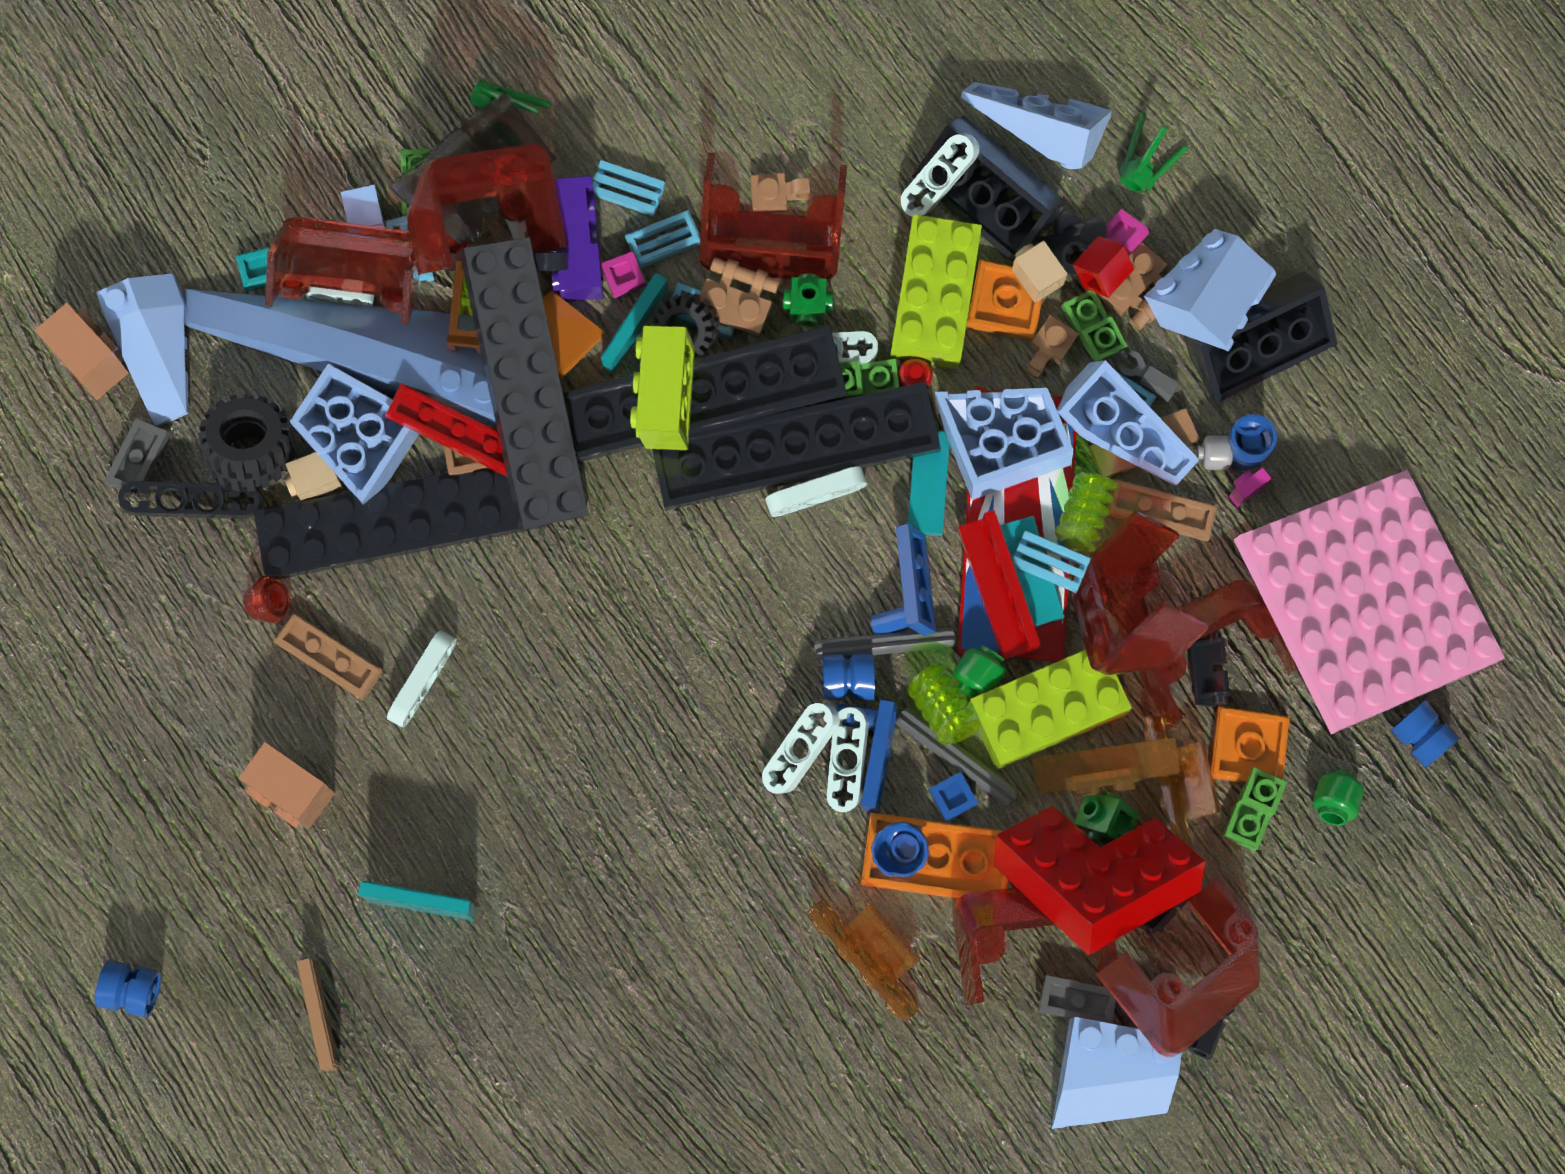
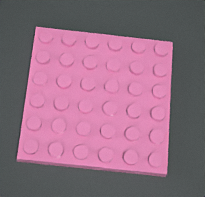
[1234,470,1505,734]

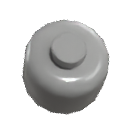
[1197,435,1233,470]

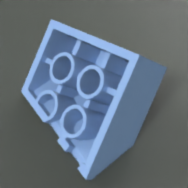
[1144,229,1276,351]
[290,364,419,504]
[935,388,1074,500]
[1051,1017,1184,1129]

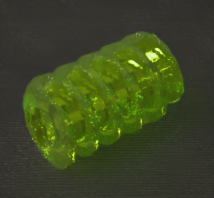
[1055,473,1118,553]
[908,663,980,745]

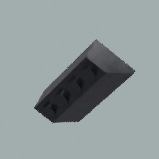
[912,116,1068,263]
[1184,271,1338,403]

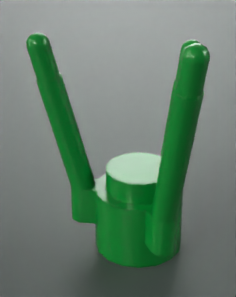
[470,79,552,145]
[1118,112,1188,193]

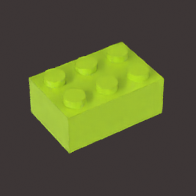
[631,326,695,450]

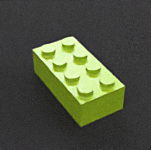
[890,214,982,369]
[967,643,1132,771]

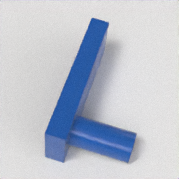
[871,523,936,636]
[836,700,898,813]

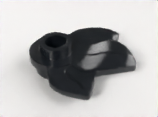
[1039,210,1107,276]

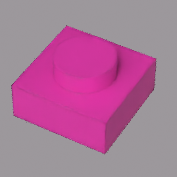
[1106,209,1149,255]
[600,251,646,298]
[1229,468,1272,507]

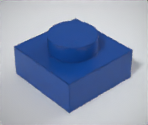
[928,772,978,822]

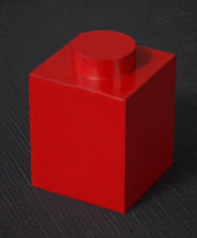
[1073,236,1134,298]

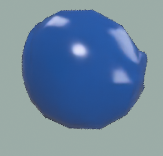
[871,822,930,877]

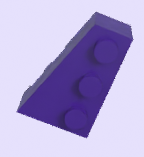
[546,176,603,302]

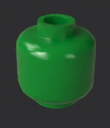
[953,645,1006,699]
[1312,770,1364,826]

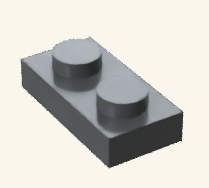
[105,418,170,498]
[1038,975,1118,1024]

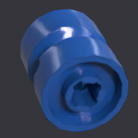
[1227,414,1277,471]
[822,653,875,701]
[1390,700,1460,768]
[95,960,161,1018]

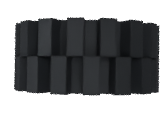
[652,292,720,359]

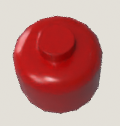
[898,358,933,390]

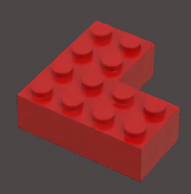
[993,805,1205,955]

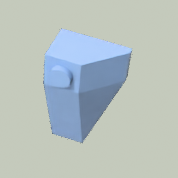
[961,82,1112,169]
[96,273,189,427]
[1057,360,1199,485]

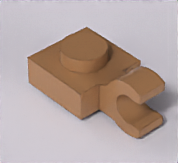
[751,173,811,213]
[1026,315,1079,379]

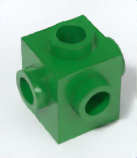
[783,274,833,327]
[1073,791,1140,846]

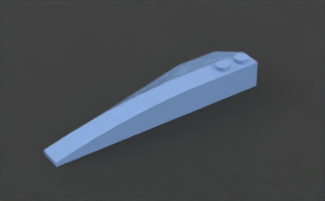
[182,289,497,428]

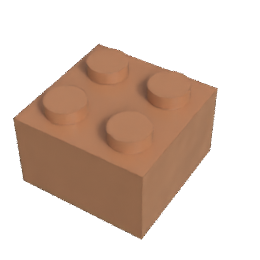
[34,303,128,400]
[239,742,335,829]

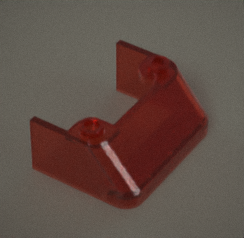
[407,144,567,275]
[699,153,847,281]
[265,217,425,324]
[1071,510,1209,675]
[1126,580,1298,730]
[1096,878,1261,1057]
[952,887,1122,1006]

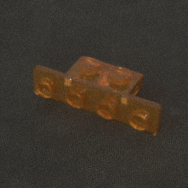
[1143,715,1221,850]
[1033,737,1181,797]
[807,900,921,1022]

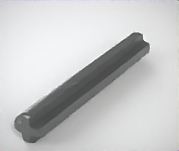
[814,627,955,660]
[896,708,1019,806]

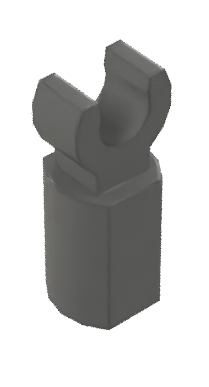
[1117,351,1181,403]

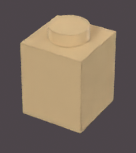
[1012,241,1067,303]
[284,452,343,501]

